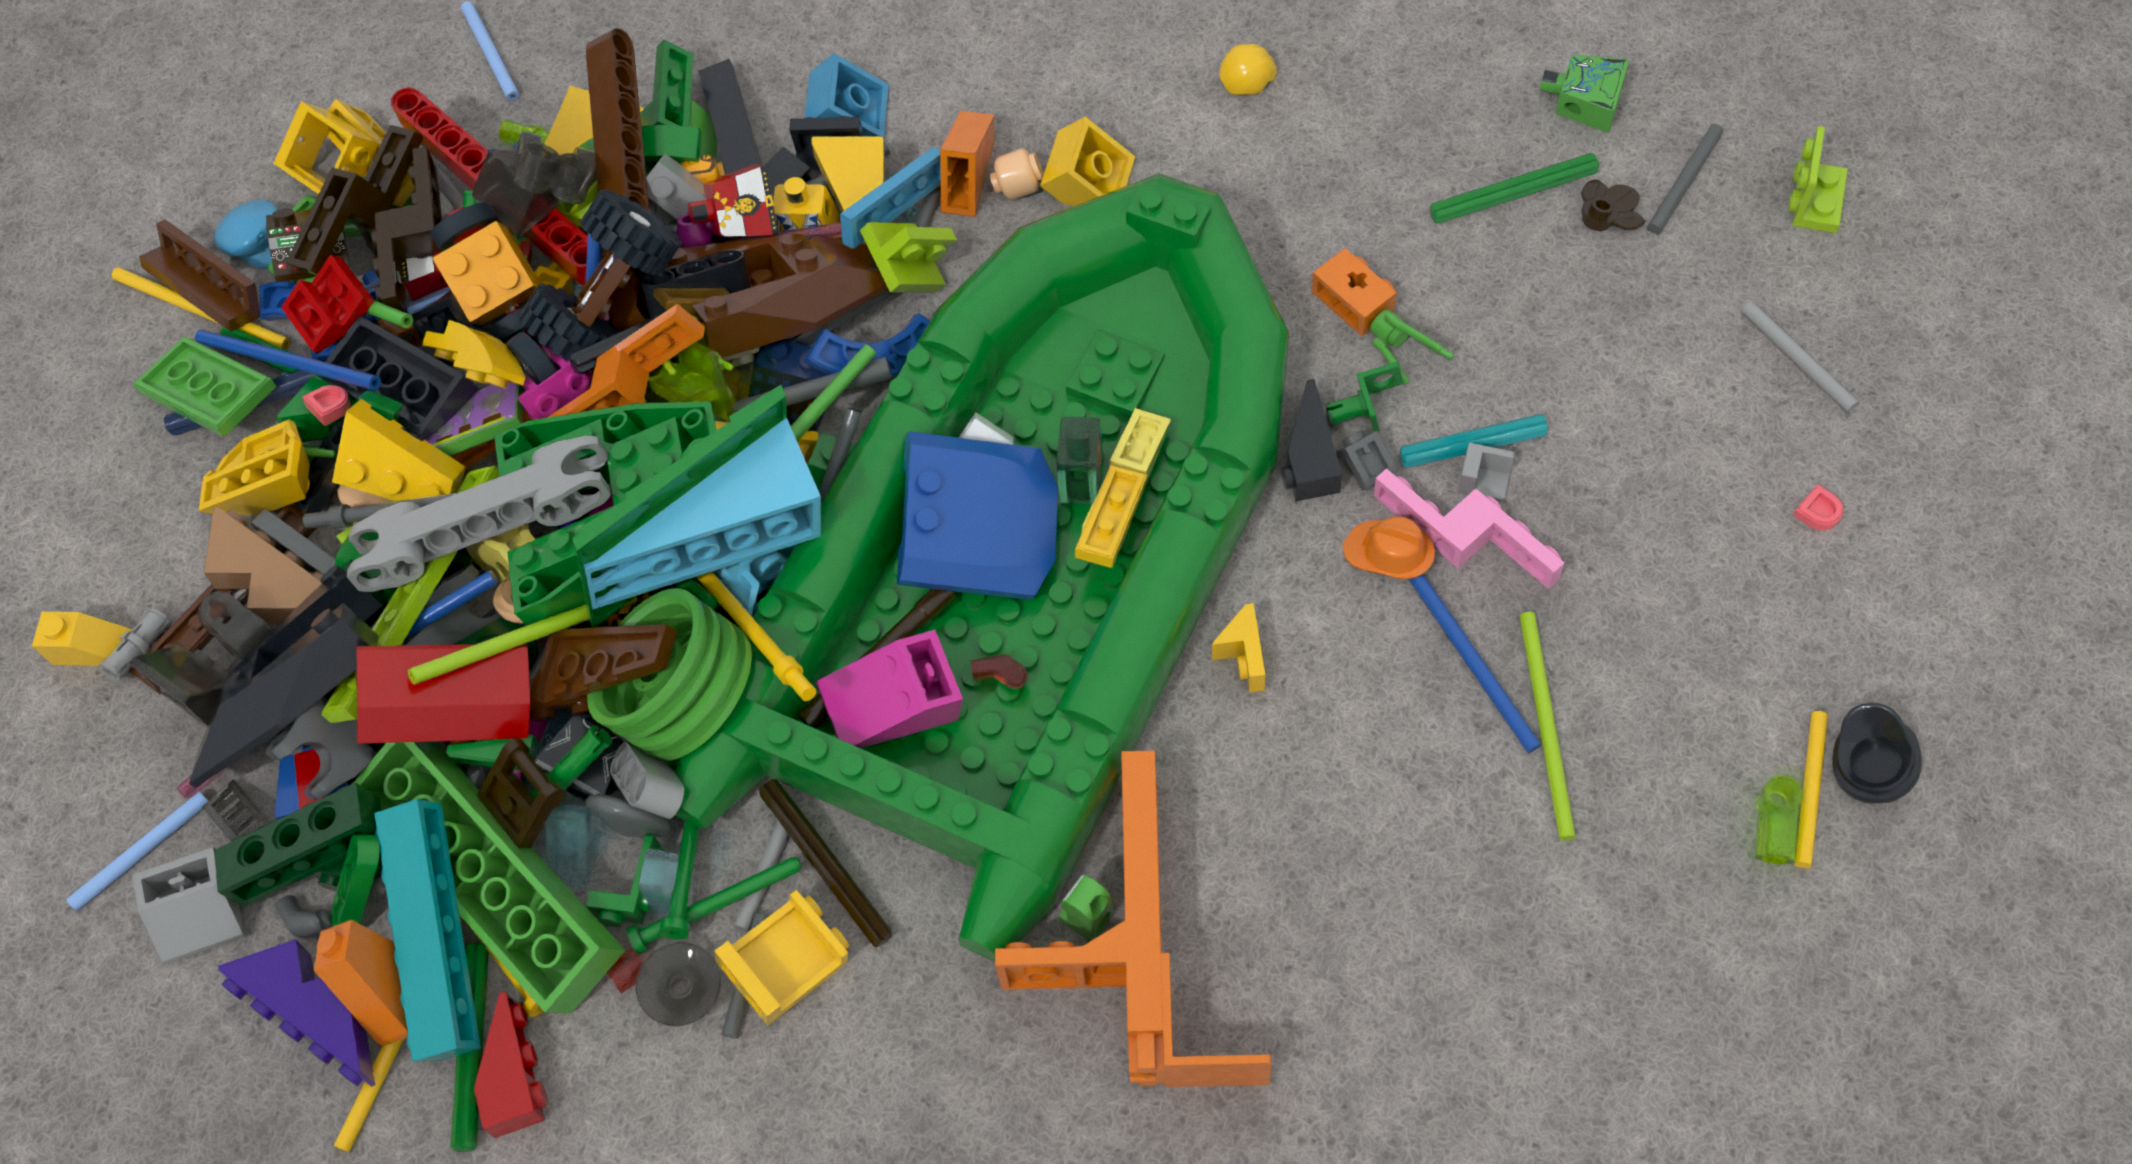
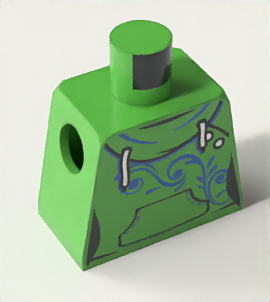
[1540,55,1629,132]

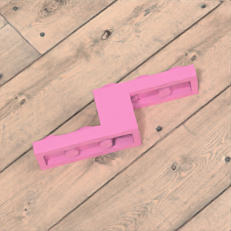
[1373,468,1565,589]

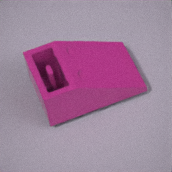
[817,630,963,748]

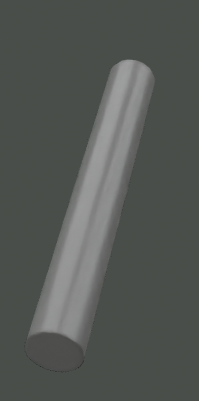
[733,819,789,932]

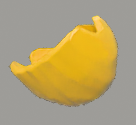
[1219,44,1278,95]

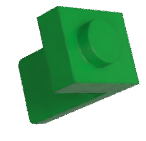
[586,834,665,927]

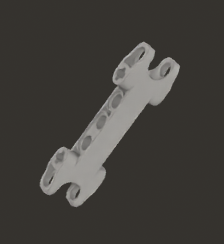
[347,436,611,592]

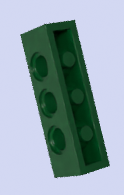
[214,783,382,907]

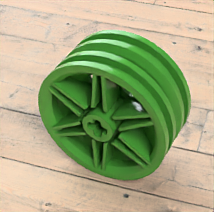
[587,588,752,760]

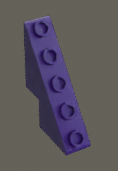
[218,939,375,1087]

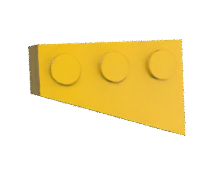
[332,399,466,501]

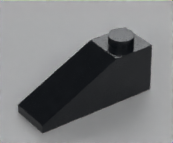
[1281,379,1342,502]

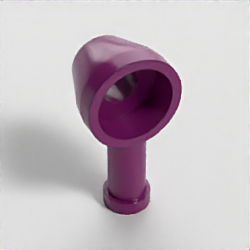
[676,213,715,248]

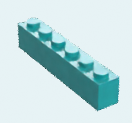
[374,799,481,1062]

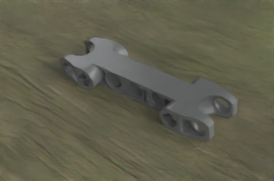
[265,564,502,801]

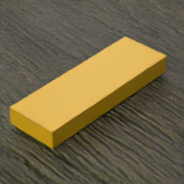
[1075,465,1148,568]

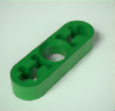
[331,834,379,927]

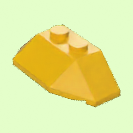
[198,420,310,515]

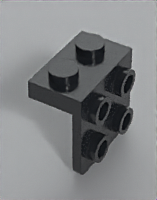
[789,116,865,200]

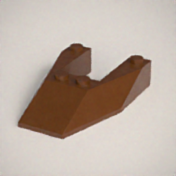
[666,233,889,361]

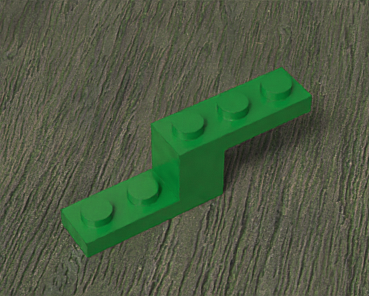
[640,39,693,178]

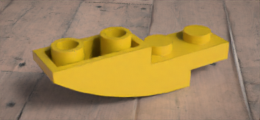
[422,320,525,389]

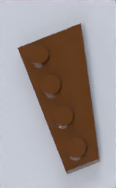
[530,624,677,710]

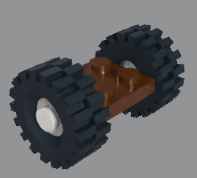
[518,189,682,361]

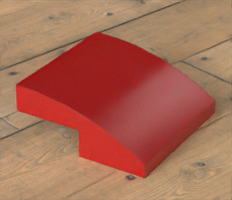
[281,254,374,353]

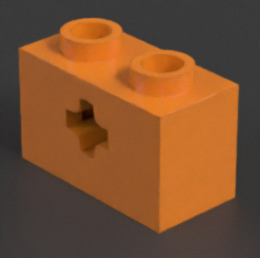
[1312,248,1397,337]

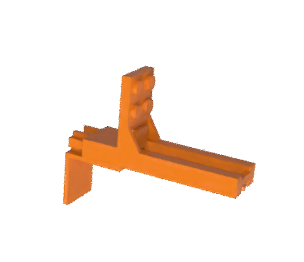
[995,750,1272,1087]

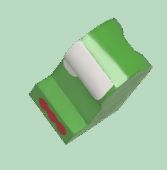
[1058,875,1114,941]

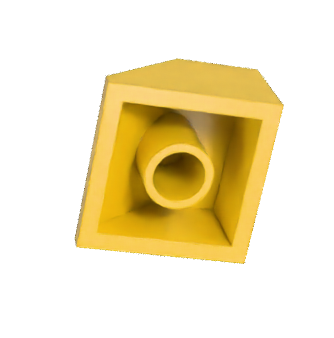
[1040,117,1135,206]

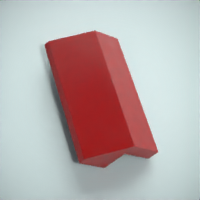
[356,644,530,744]

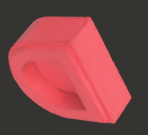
[303,385,351,426]
[1793,484,1843,530]

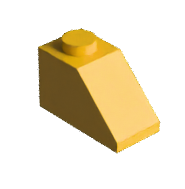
[32,611,132,666]

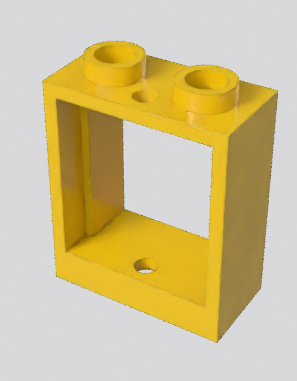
[273,101,379,194]

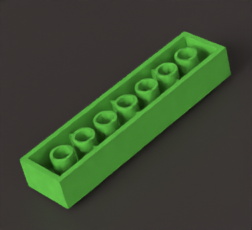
[352,741,625,1014]

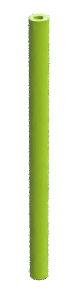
[408,597,637,685]
[1519,612,1576,841]

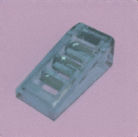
[639,849,679,917]

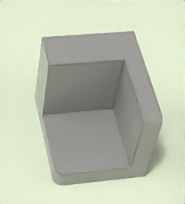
[1458,443,1515,502]

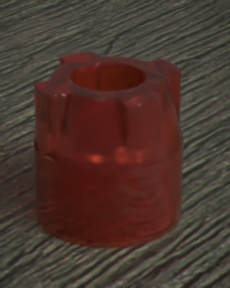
[607,948,649,994]

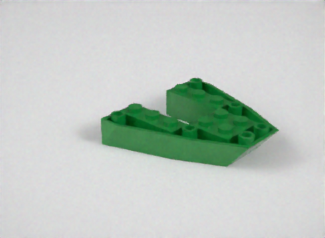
[495,401,716,626]

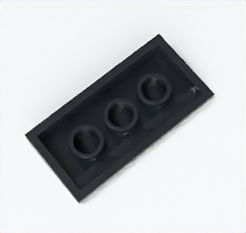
[317,315,478,439]

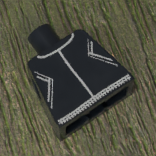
[534,715,625,802]

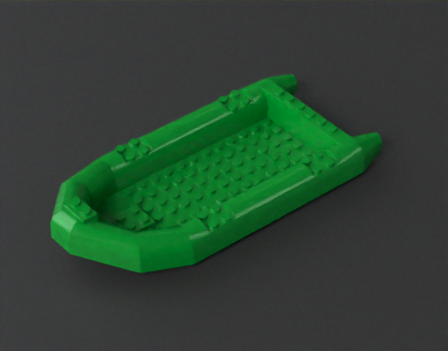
[674,173,1289,962]

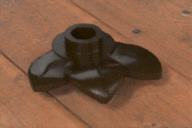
[1581,179,1645,231]

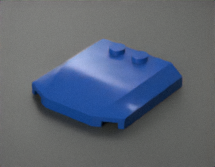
[897,431,1058,600]

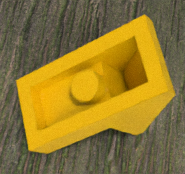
[1212,603,1266,692]

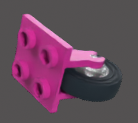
[506,332,593,420]

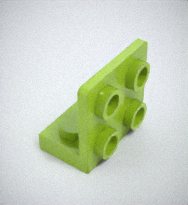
[1788,125,1848,233]

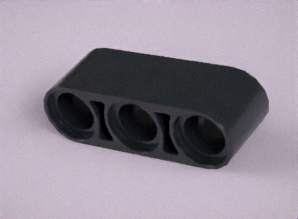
[641,249,751,319]

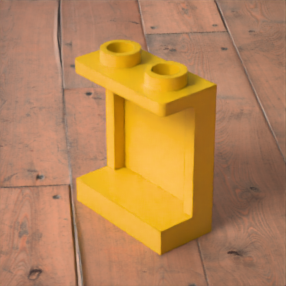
[714,890,849,1026]

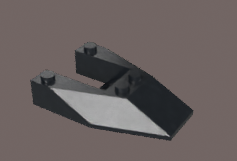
[189,560,385,788]

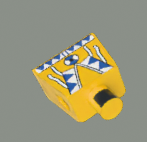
[772,177,841,240]

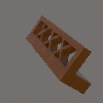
[139,219,260,332]

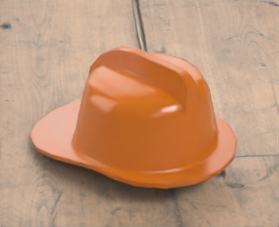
[1342,516,1435,580]

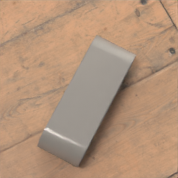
[610,742,684,819]

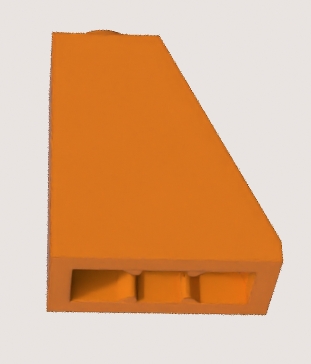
[940,110,994,217]
[314,920,408,1046]

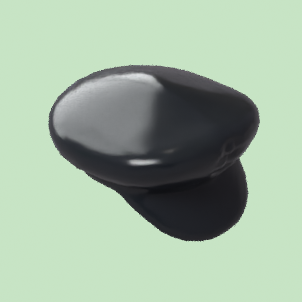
[1832,703,1922,804]

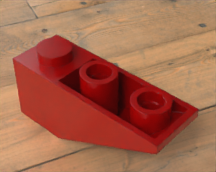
[474,991,548,1138]

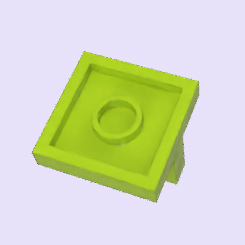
[860,222,957,292]

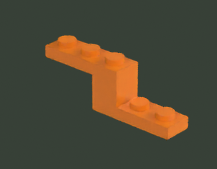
[548,304,705,417]

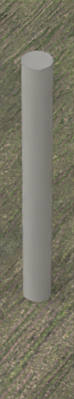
[1741,301,1859,412]

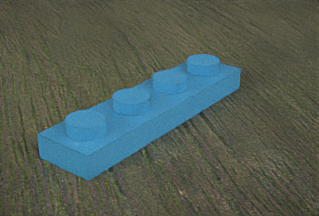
[840,147,941,249]

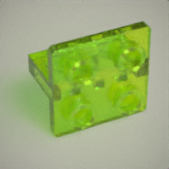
[648,342,735,422]

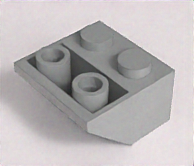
[646,153,706,235]
[132,847,246,964]

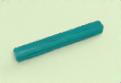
[1399,414,1548,468]

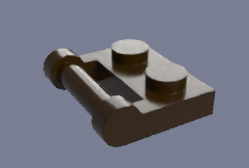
[477,738,566,848]

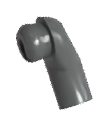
[275,895,332,937]

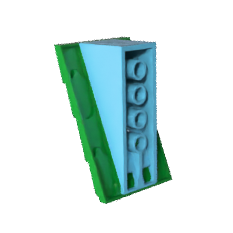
[572,385,821,628]

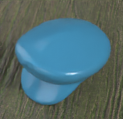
[214,199,279,269]

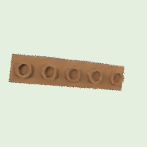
[204,507,323,624]

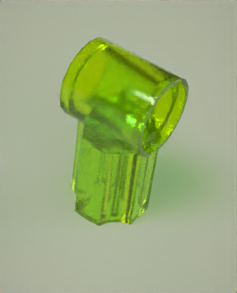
[1754,775,1803,865]

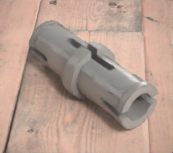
[99,608,171,682]

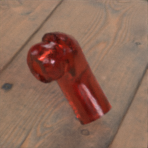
[970,654,1028,689]

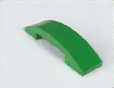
[574,125,702,176]

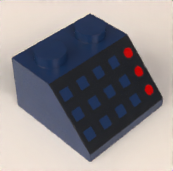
[748,339,828,432]

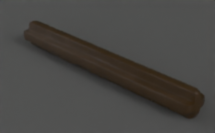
[759,779,892,947]

